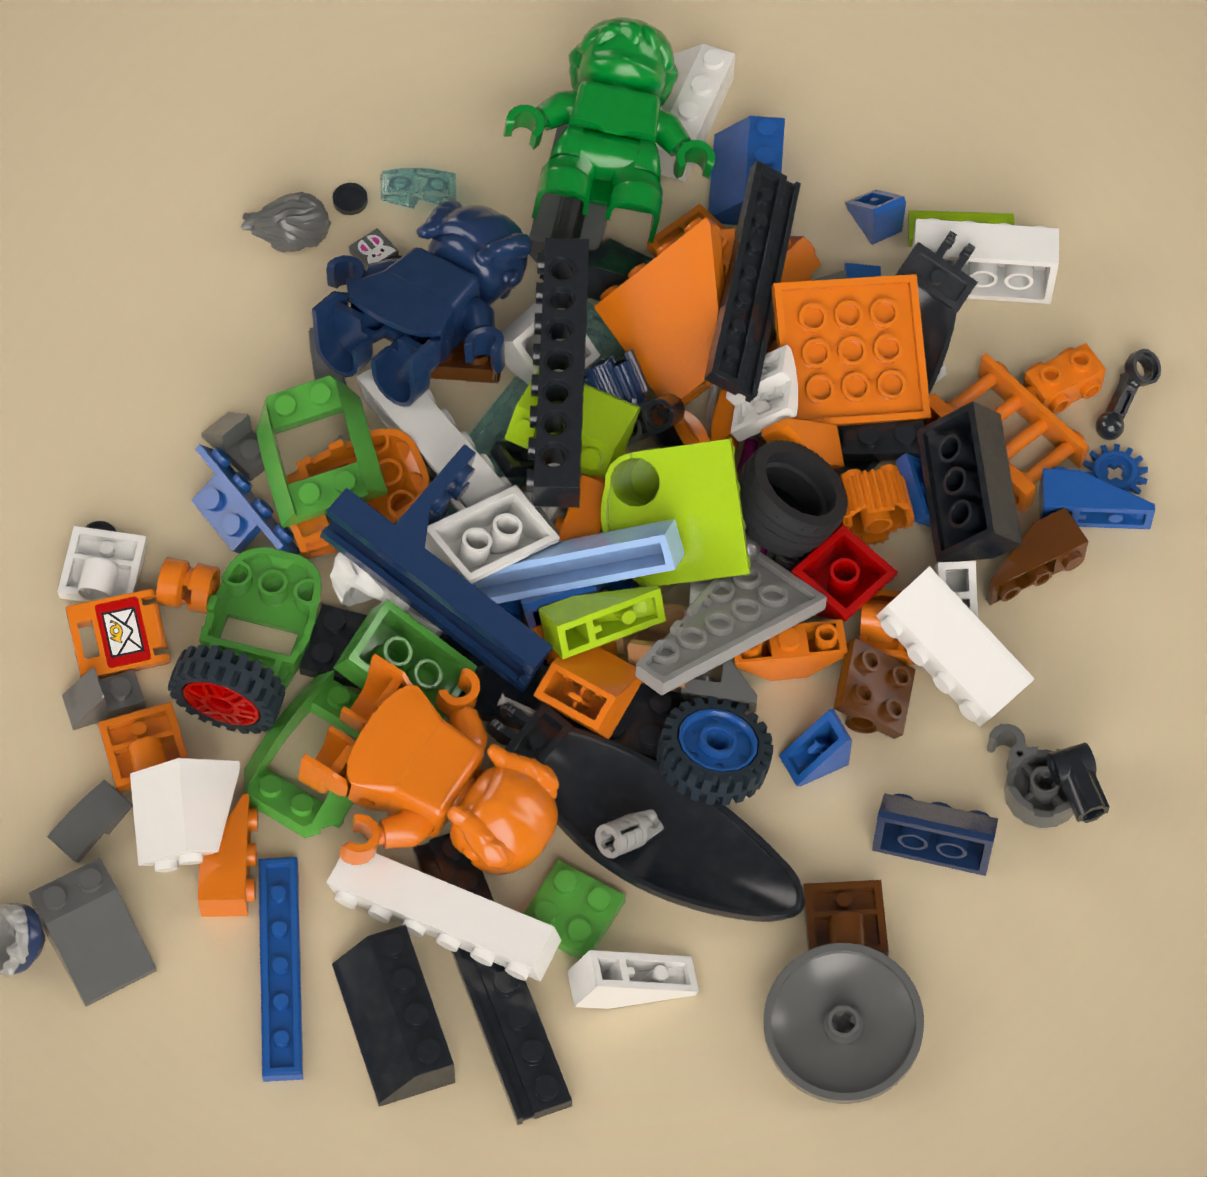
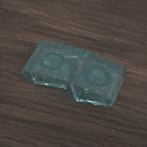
[380,168,456,209]

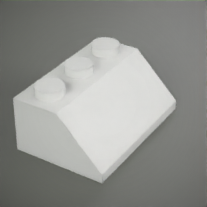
[425,485,560,584]

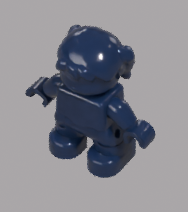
[312,200,532,407]

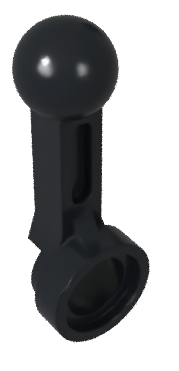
[1095,349,1161,440]

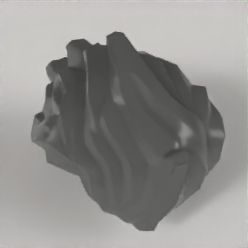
[241,192,331,253]

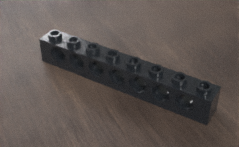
[527,238,589,508]

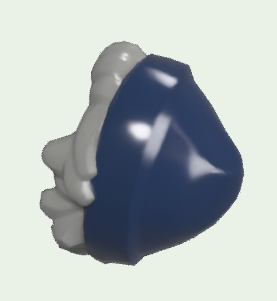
[0,903,46,976]

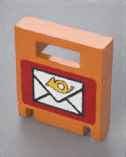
[66,589,171,679]

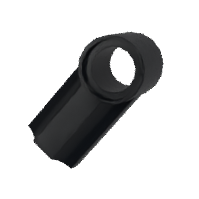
[1047,742,1110,823]

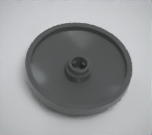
[764,943,924,1104]

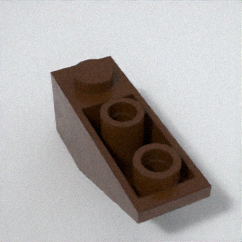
[986,508,1089,605]

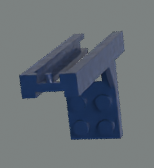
[320,444,553,693]

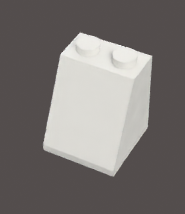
[130,758,240,872]

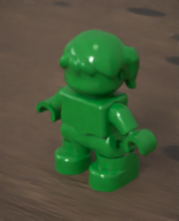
[503,17,715,243]

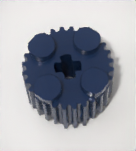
[584,349,650,405]

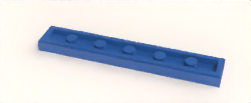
[258,857,303,1082]

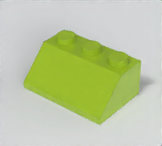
[505,369,641,478]

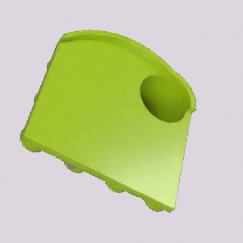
[601,438,751,587]

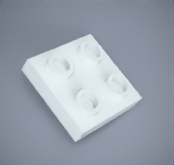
[57,526,148,602]

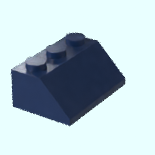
[872,793,998,876]

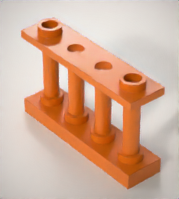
[922,353,1089,514]

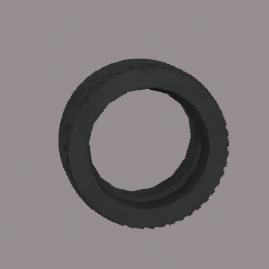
[737,440,848,558]

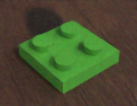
[523,860,626,960]

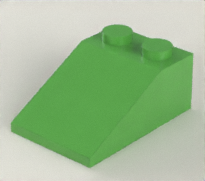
[333,599,477,720]

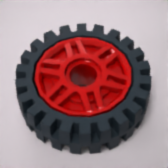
[168,645,286,734]

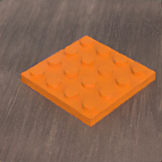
[771,274,931,426]

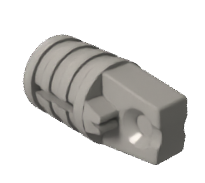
[595,809,664,858]

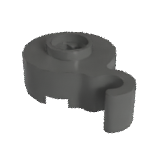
[987,724,1074,828]

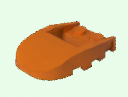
[287,428,429,559]

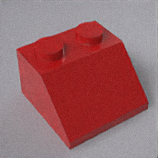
[791,525,898,622]

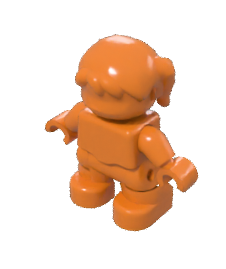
[298,654,559,875]

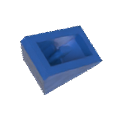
[845,189,906,245]
[779,709,852,786]

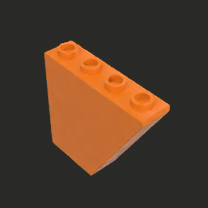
[594,218,725,411]

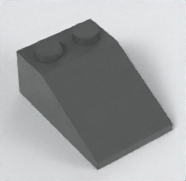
[29,858,157,1007]

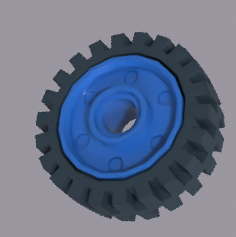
[656,697,774,806]

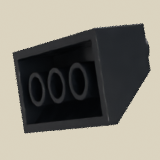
[916,401,1022,562]
[332,924,455,1107]

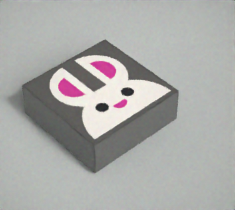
[349,228,399,269]

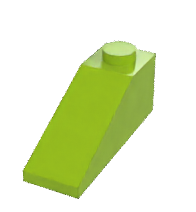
[538,585,666,659]

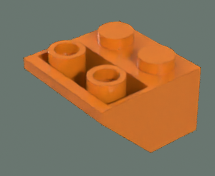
[533,647,642,739]

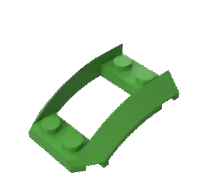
[256,375,388,528]
[242,670,360,838]

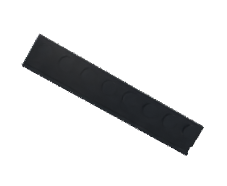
[704,160,801,403]
[413,833,572,1125]

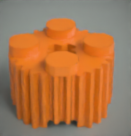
[840,464,915,546]

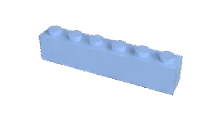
[472,519,685,604]

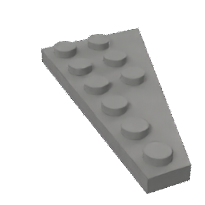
[635,552,827,695]

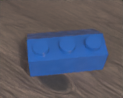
[708,116,785,225]

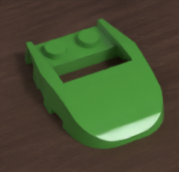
[199,547,322,690]

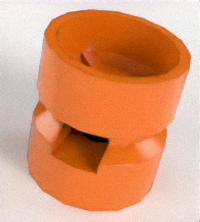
[156,557,220,614]

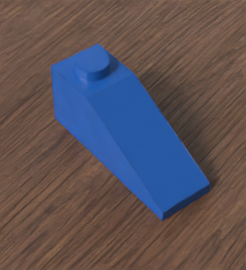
[1039,467,1155,529]

